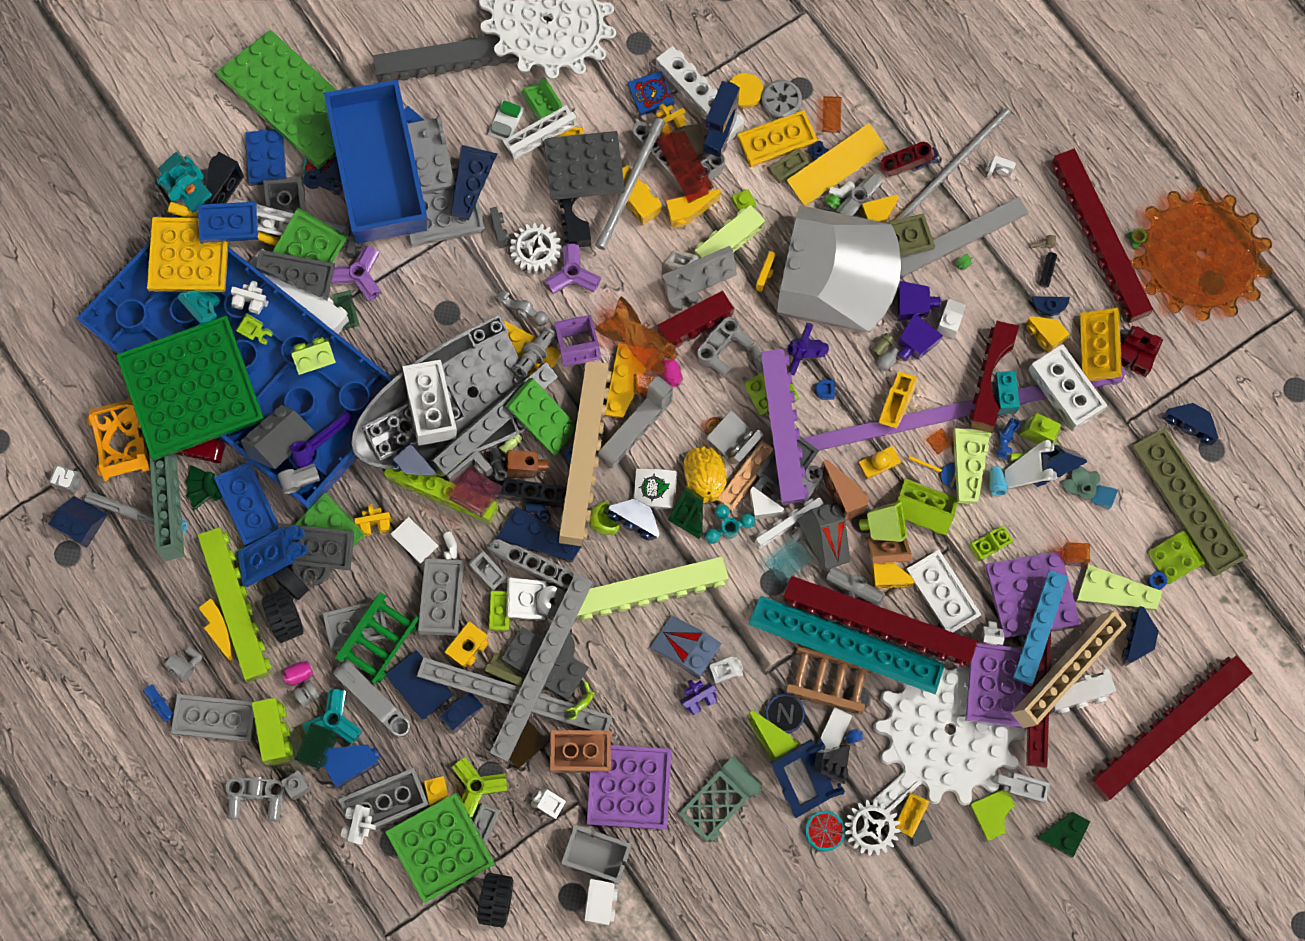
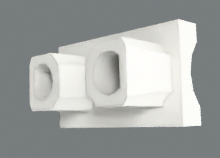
[231,281,268,315]
[341,805,376,845]

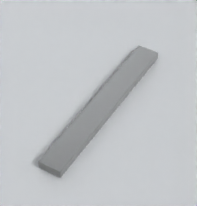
[900,197,1028,279]

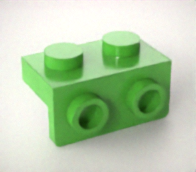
[521,78,563,121]

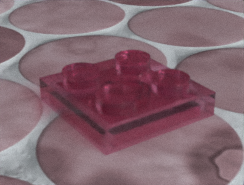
[449,469,502,517]

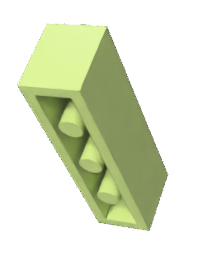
[694,205,765,259]

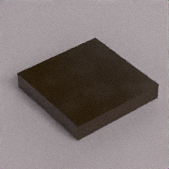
[492,720,548,769]

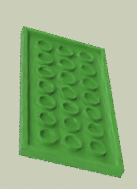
[216,30,337,169]

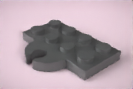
[278,523,355,586]
[501,626,589,701]

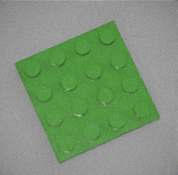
[385,792,496,903]

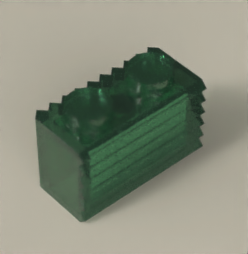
[294,722,337,771]

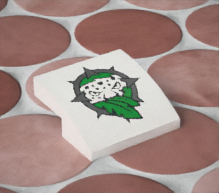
[634,469,677,509]

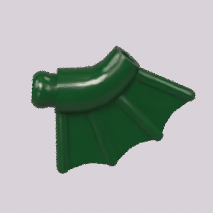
[185,465,222,510]

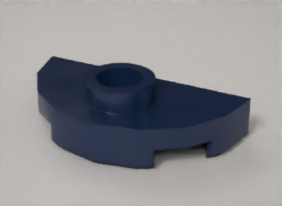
[1031,296,1070,316]

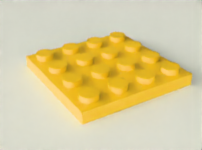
[147,217,228,292]

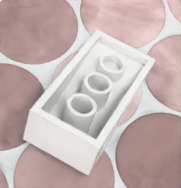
[402,360,457,445]

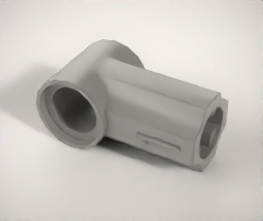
[278,464,320,494]

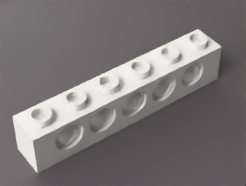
[656,46,744,143]
[232,199,345,236]

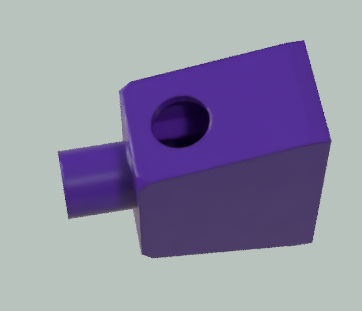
[897,281,941,321]
[898,314,943,361]

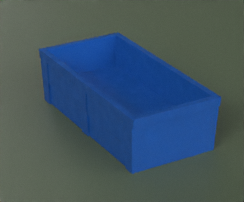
[324,80,427,244]

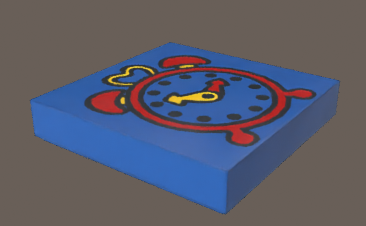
[628,71,674,116]

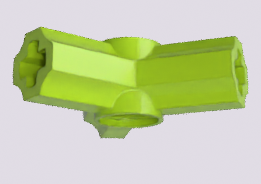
[452,757,507,818]

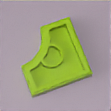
[970,790,1015,841]

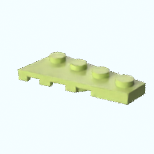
[953,428,991,504]
[1076,565,1163,611]

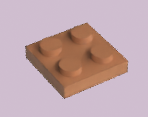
[867,537,912,564]

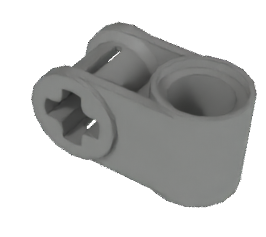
[802,466,823,503]

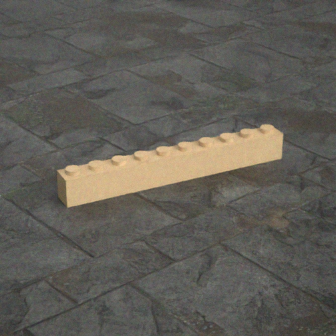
[559,361,612,546]

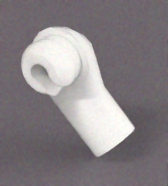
[829,181,855,199]
[443,532,457,560]

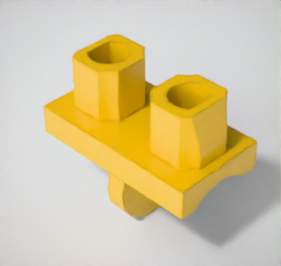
[655,103,687,137]
[354,504,392,537]

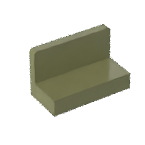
[485,652,526,687]

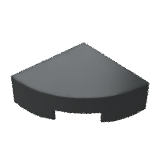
[912,820,933,847]

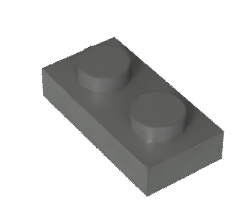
[490,206,509,249]

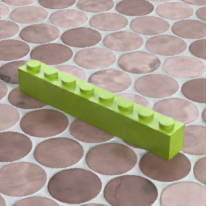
[198,527,272,683]

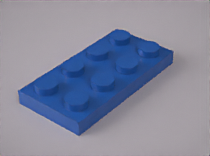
[214,462,279,546]

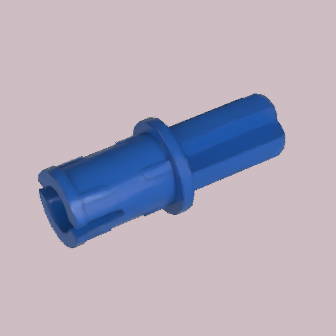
[143,684,174,722]

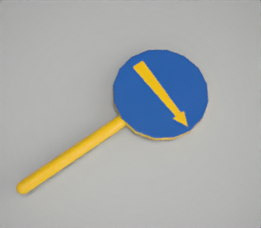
[908,456,956,490]

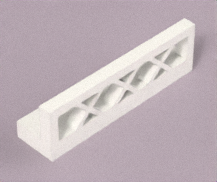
[503,105,578,160]

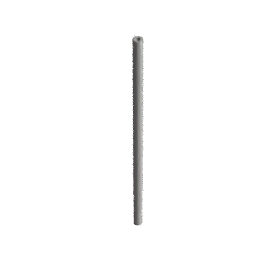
[895,108,1011,220]

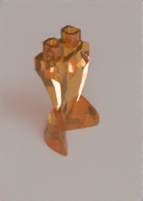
[595,296,678,375]

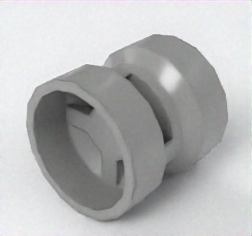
[293,680,320,707]

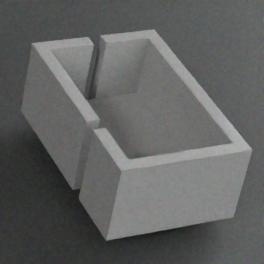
[561,825,632,885]

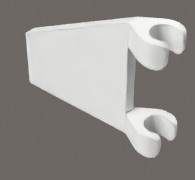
[1005,440,1057,489]

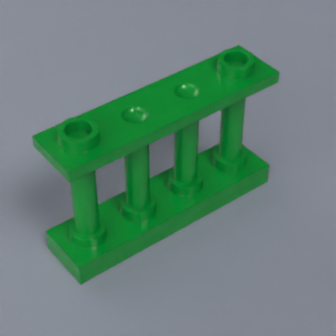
[334,592,419,685]

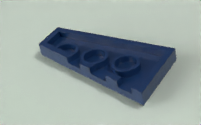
[450,145,498,220]
[496,507,582,562]

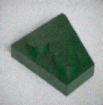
[668,487,703,539]
[1038,812,1091,858]

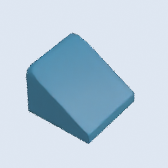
[1091,485,1118,510]

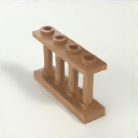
[785,645,873,715]

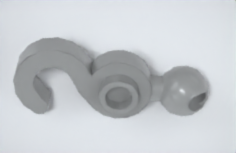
[497,290,548,326]

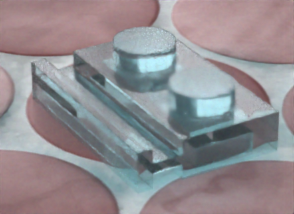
[765,539,813,585]

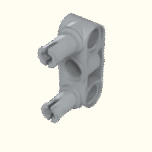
[697,317,755,377]
[225,778,287,821]

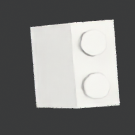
[585,879,618,926]

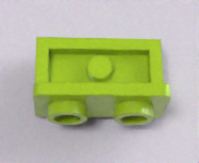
[291,337,336,375]

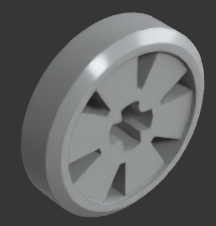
[761,80,802,119]

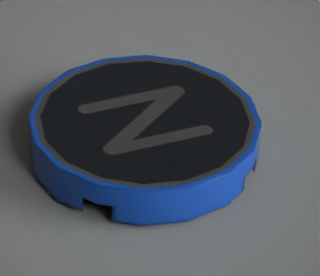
[765,694,805,734]

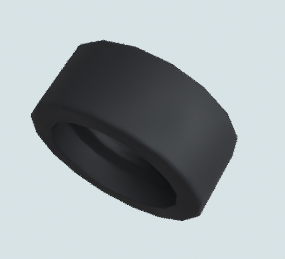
[272,567,309,601]

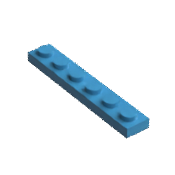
[1012,570,1068,686]

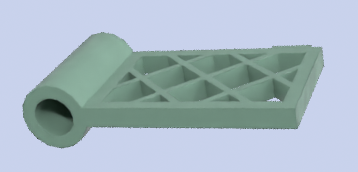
[679,756,763,842]

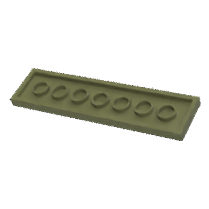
[1131,427,1248,577]

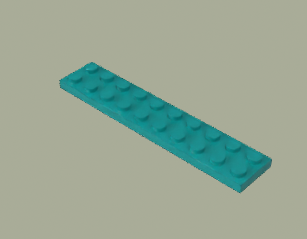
[748,596,945,694]

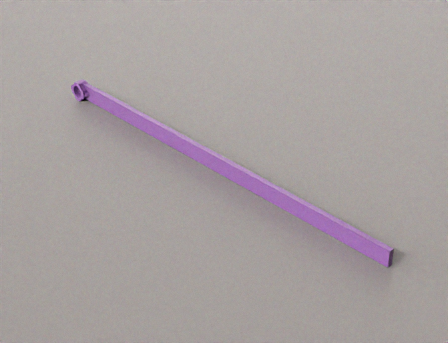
[771,368,1126,451]

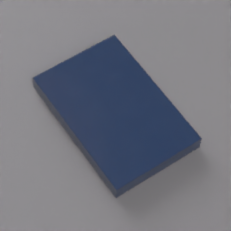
[386,650,454,721]

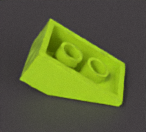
[747,710,799,761]

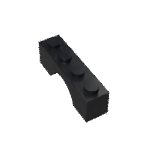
[559,197,591,248]

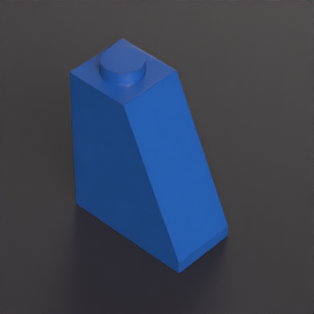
[316,744,380,788]

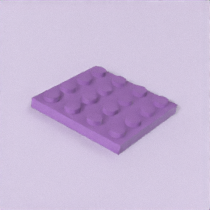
[985,551,1080,639]
[965,643,1029,729]
[587,745,672,830]

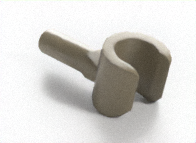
[1030,235,1056,248]

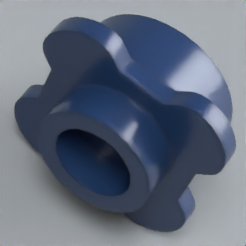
[807,141,829,160]

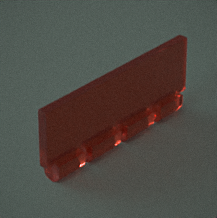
[657,131,714,203]

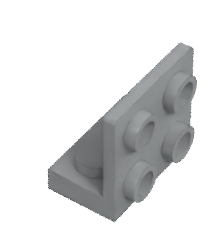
[706,411,764,464]
[447,450,494,485]

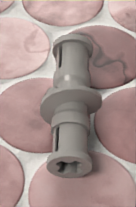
[512,327,557,378]

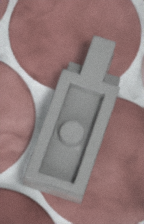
[993,773,1050,803]

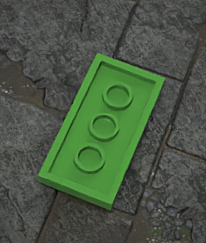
[505,377,576,456]

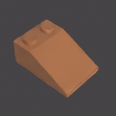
[821,459,869,521]
[550,730,611,773]

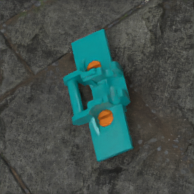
[157,151,212,213]

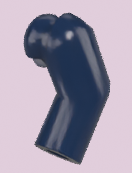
[525,503,551,522]

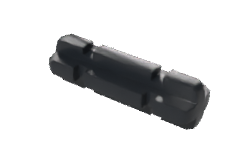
[1039,252,1057,288]

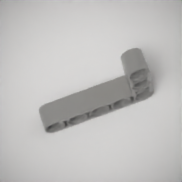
[632,122,725,196]
[597,376,673,468]

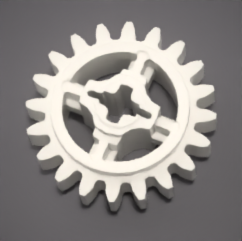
[510,223,561,274]
[845,800,901,856]

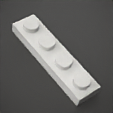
[755,497,824,549]

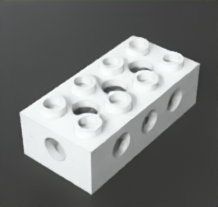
[1028,344,1107,432]

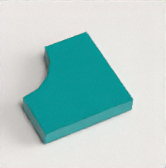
[178,291,220,323]

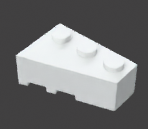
[1051,668,1116,715]

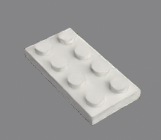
[906,550,981,633]

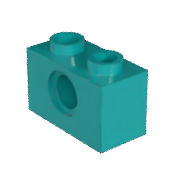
[993,371,1020,415]

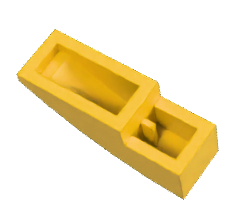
[878,371,918,429]
[199,599,234,661]

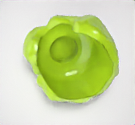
[589,501,620,535]

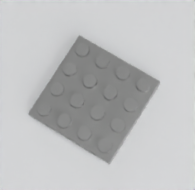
[409,164,485,247]

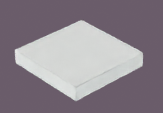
[506,578,547,621]

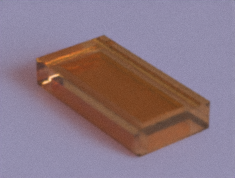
[822,96,842,133]

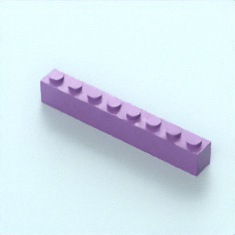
[761,349,808,505]

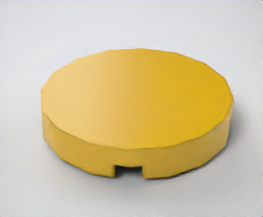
[730,73,764,109]

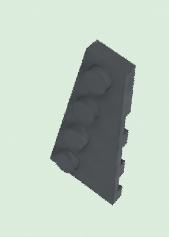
[256,250,335,301]

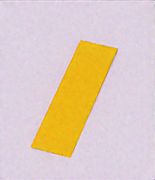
[787,123,887,206]

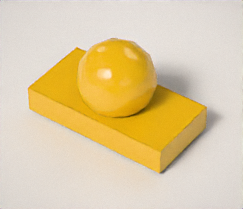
[858,446,901,480]

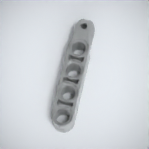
[487,540,575,591]
[332,660,411,737]

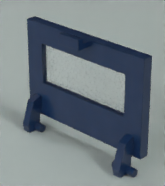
[770,739,845,818]

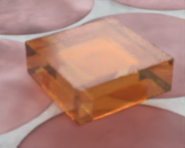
[634,374,654,394]
[926,428,953,455]

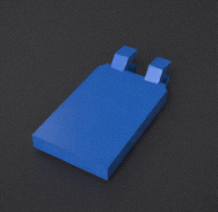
[237,525,308,587]

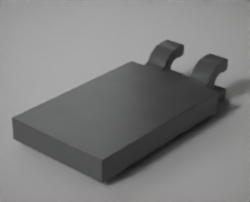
[753,437,819,502]

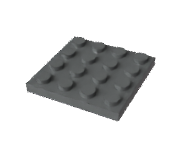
[544,131,625,200]

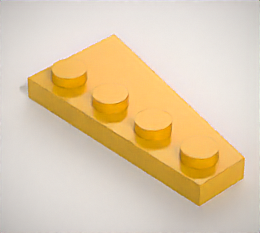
[605,343,656,420]

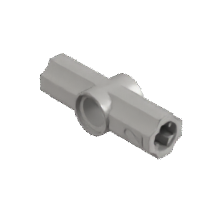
[835,172,883,216]
[826,567,885,606]

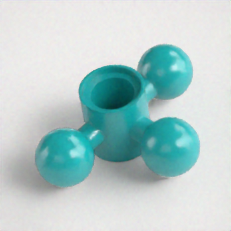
[705,504,755,544]

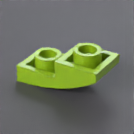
[969,525,1014,562]

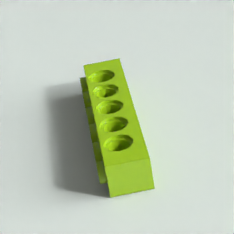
[384,468,499,525]

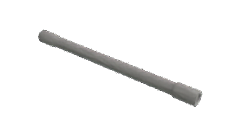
[595,118,665,250]

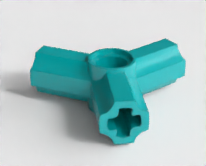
[302,689,363,745]

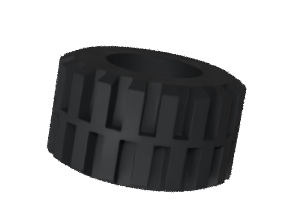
[262,589,304,643]
[477,873,514,928]

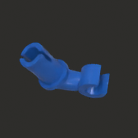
[996,418,1021,460]

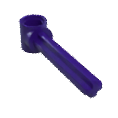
[290,412,353,467]

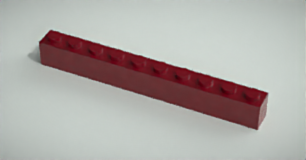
[1051,148,1154,323]
[783,576,978,668]
[1090,655,1253,802]

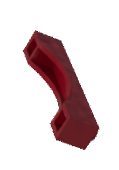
[968,321,1019,433]

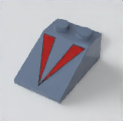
[650,615,722,680]

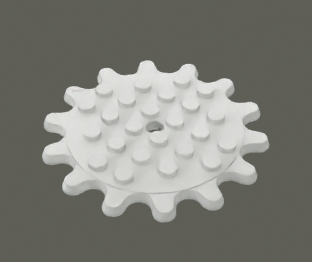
[479,0,616,80]
[873,655,1026,806]

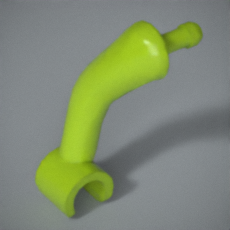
[564,682,595,721]

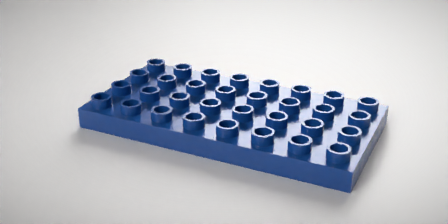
[76,215,394,510]

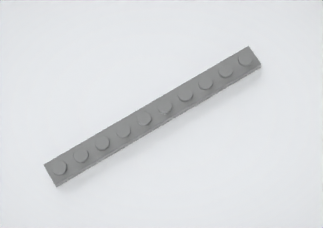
[490,574,593,762]
[417,657,612,731]

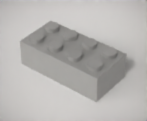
[338,768,430,833]

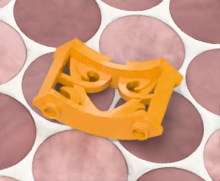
[87,397,150,481]

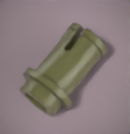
[871,333,894,357]

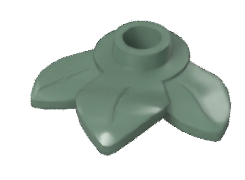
[1062,466,1101,500]

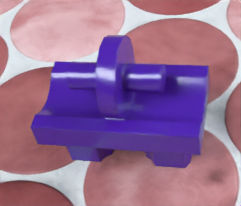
[679,680,717,715]

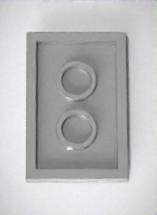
[323,601,388,652]

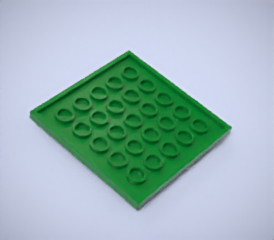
[116,315,265,461]

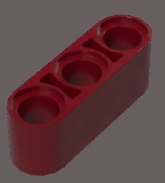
[880,141,935,176]
[175,439,226,463]

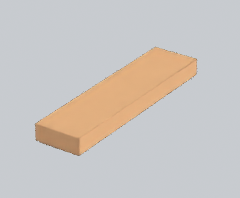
[717,440,774,512]

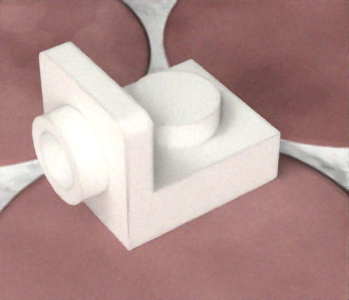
[985,155,1016,179]
[710,657,743,684]
[530,787,566,819]

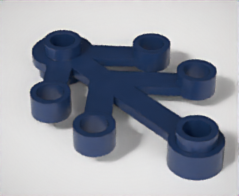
[303,156,342,195]

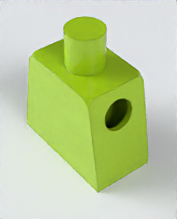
[1019,413,1061,445]
[859,501,908,542]

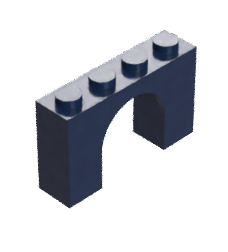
[703,81,740,158]

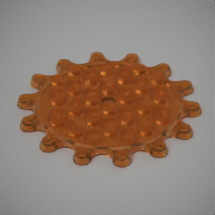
[1132,187,1273,321]

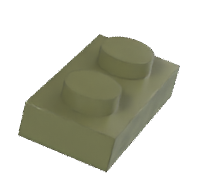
[769,148,810,183]

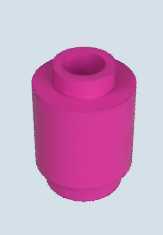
[660,358,683,388]
[282,660,314,686]

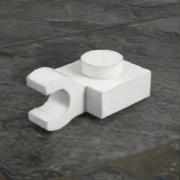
[982,621,1004,645]

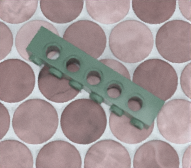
[149,453,184,561]

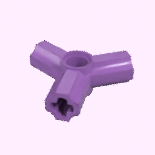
[544,244,601,295]
[331,246,381,301]

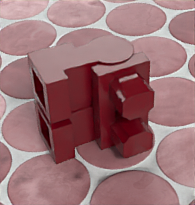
[1121,325,1163,377]

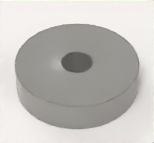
[536,586,565,618]

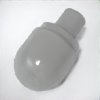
[877,347,899,371]

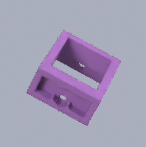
[554,315,601,367]

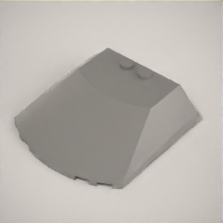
[777,206,901,333]

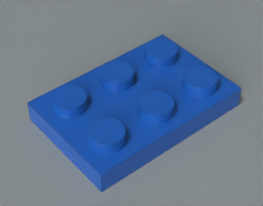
[245,129,287,186]
[198,201,258,243]

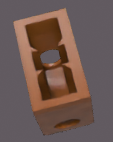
[503,450,548,478]

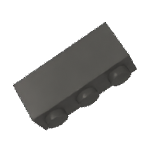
[241,405,315,469]

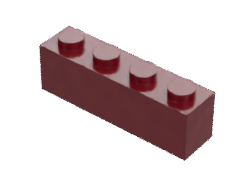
[657,290,734,350]

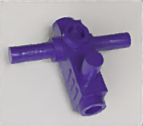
[787,323,829,375]

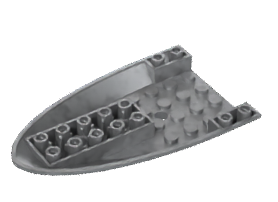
[352,314,527,469]

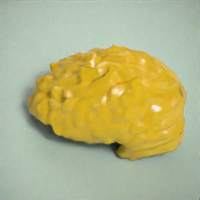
[683,446,727,504]

